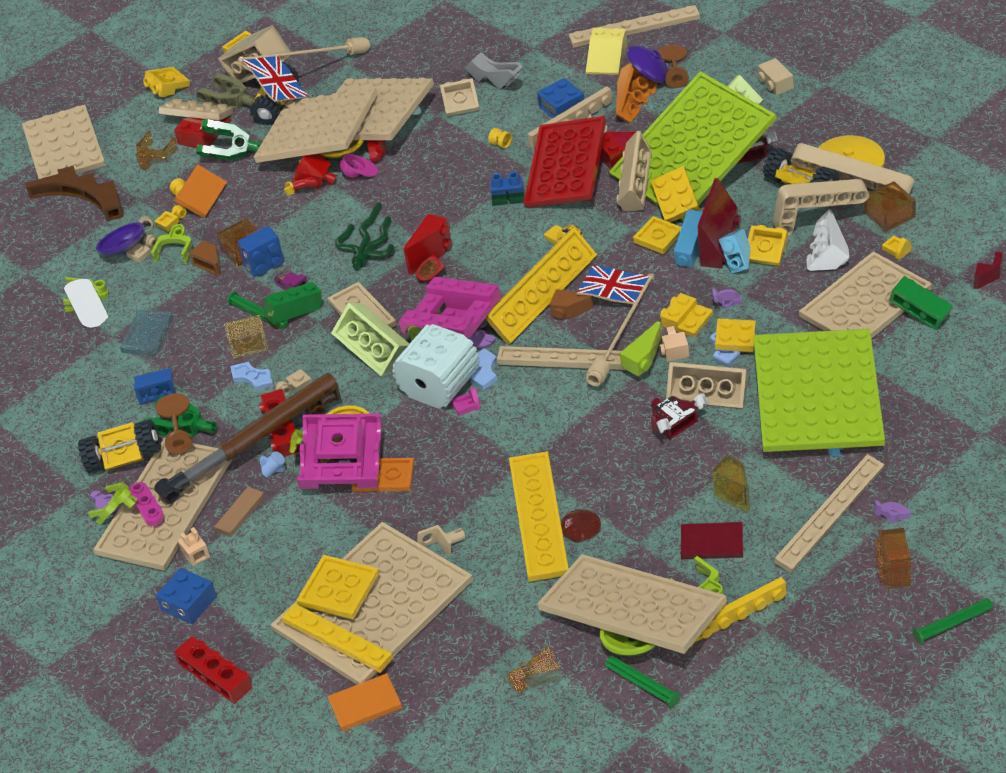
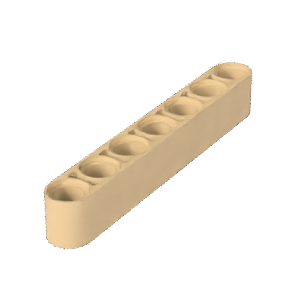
[791,143,915,199]

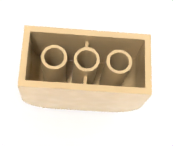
[218,25,291,83]

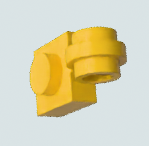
[154,205,187,232]

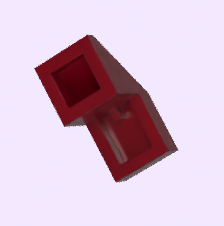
[974,252,1003,289]

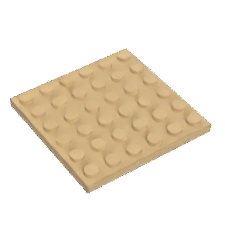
[336,78,434,140]
[254,88,378,163]

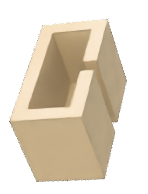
[757,58,794,95]

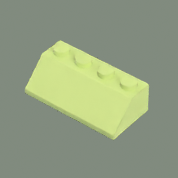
[331,303,409,377]

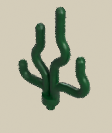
[335,202,395,270]

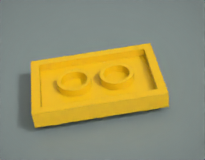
[651,166,700,223]

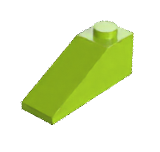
[620,321,662,377]

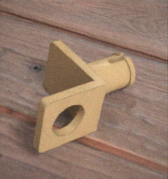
[417,525,465,556]

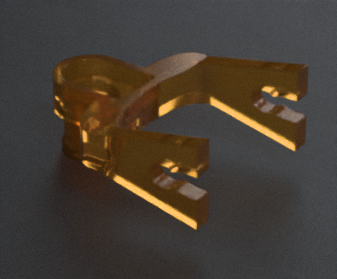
[136,130,177,170]
[506,646,560,692]

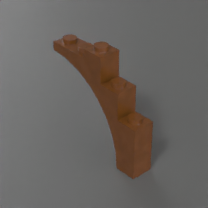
[25,165,124,221]

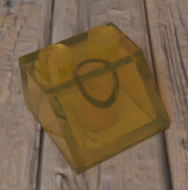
[224,315,269,359]
[712,455,750,513]

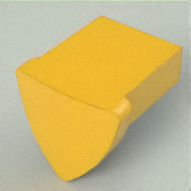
[882,235,913,260]

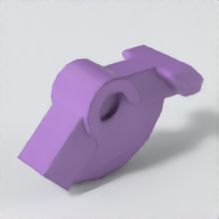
[711,288,742,308]
[469,330,496,349]
[90,490,118,515]
[874,500,911,523]

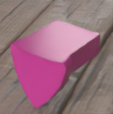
[451,387,481,416]

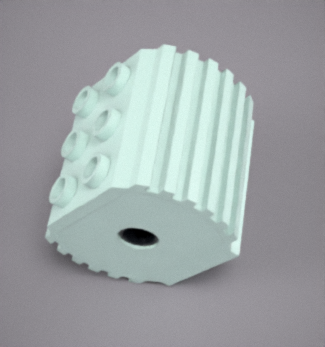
[392,324,480,409]

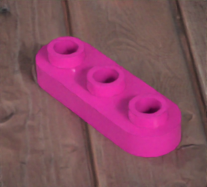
[129,482,164,526]

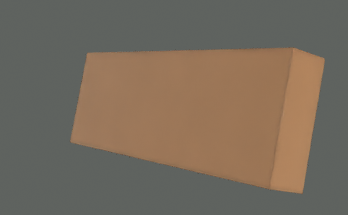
[214,487,265,537]

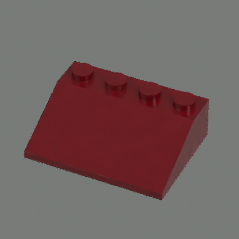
[697,178,741,269]

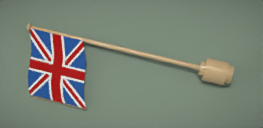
[238,37,370,102]
[576,266,654,386]

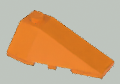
[616,62,658,123]

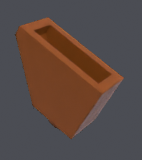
[189,240,221,276]
[550,289,593,319]

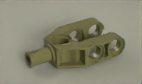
[196,73,255,109]

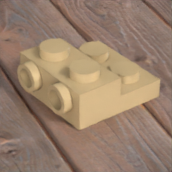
[440,78,480,117]

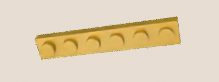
[690,577,787,647]
[281,603,393,673]

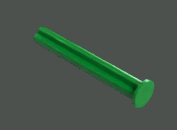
[227,291,289,329]
[913,598,993,645]
[605,656,680,708]

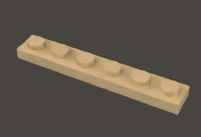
[528,86,612,149]

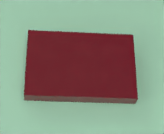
[680,522,743,560]

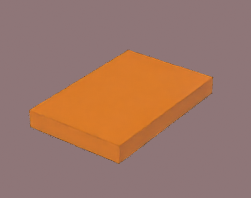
[174,164,227,218]
[352,458,415,492]
[327,673,402,732]

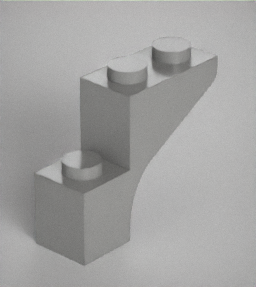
[465,52,523,89]

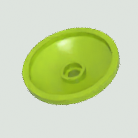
[600,629,656,656]

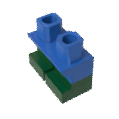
[490,171,525,206]

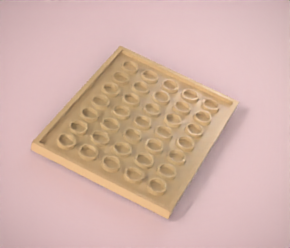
[270,522,473,685]

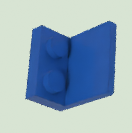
[133,368,175,404]

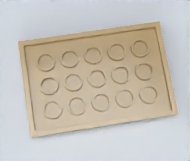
[22,105,105,179]
[799,251,932,339]

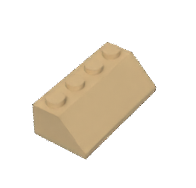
[617,131,652,211]
[666,362,750,408]

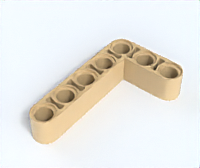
[773,179,869,236]

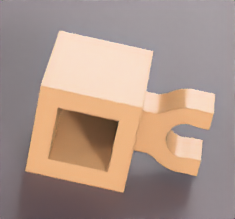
[659,326,689,362]
[178,527,210,566]

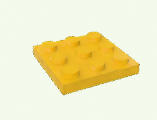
[297,555,380,620]

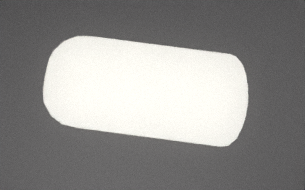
[64,279,108,328]

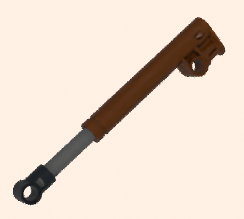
[154,372,341,504]

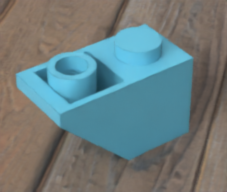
[719,229,750,274]

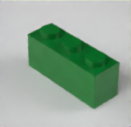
[888,275,953,330]
[264,282,322,324]

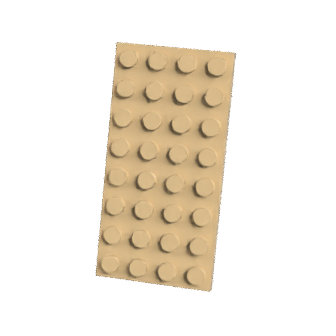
[93,437,232,571]
[537,554,727,654]

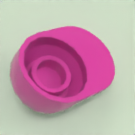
[340,154,378,178]

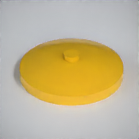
[818,135,885,181]

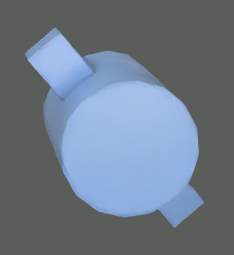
[260,452,286,477]

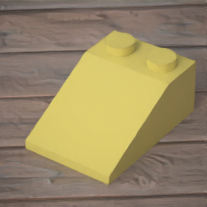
[586,28,627,75]

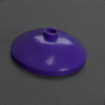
[627,45,668,83]
[96,222,145,255]

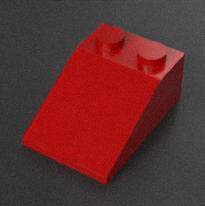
[174,117,232,149]
[600,131,636,170]
[403,214,452,275]

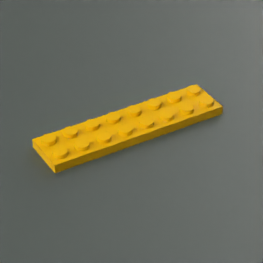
[485,227,597,344]
[509,451,569,582]

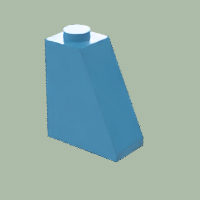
[674,209,702,267]

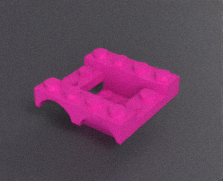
[399,277,501,339]
[297,413,382,489]

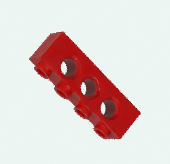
[259,389,300,457]
[174,636,252,704]

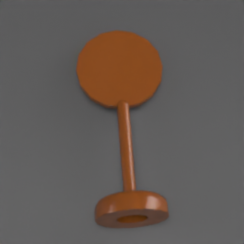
[658,45,689,89]
[156,393,192,454]

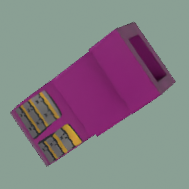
[274,268,308,290]

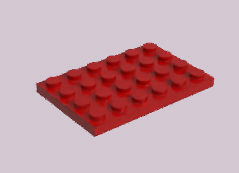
[524,116,606,208]

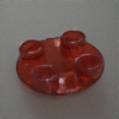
[561,509,601,543]

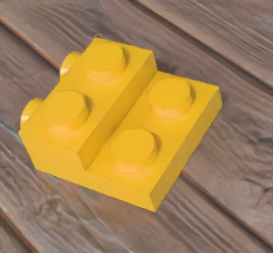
[143,67,190,97]
[748,225,789,266]
[660,293,714,338]

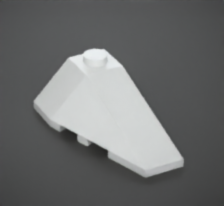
[806,209,849,271]

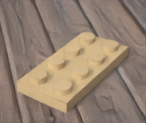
[159,99,233,121]
[328,282,397,328]

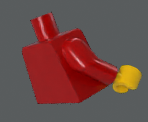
[284,154,337,195]

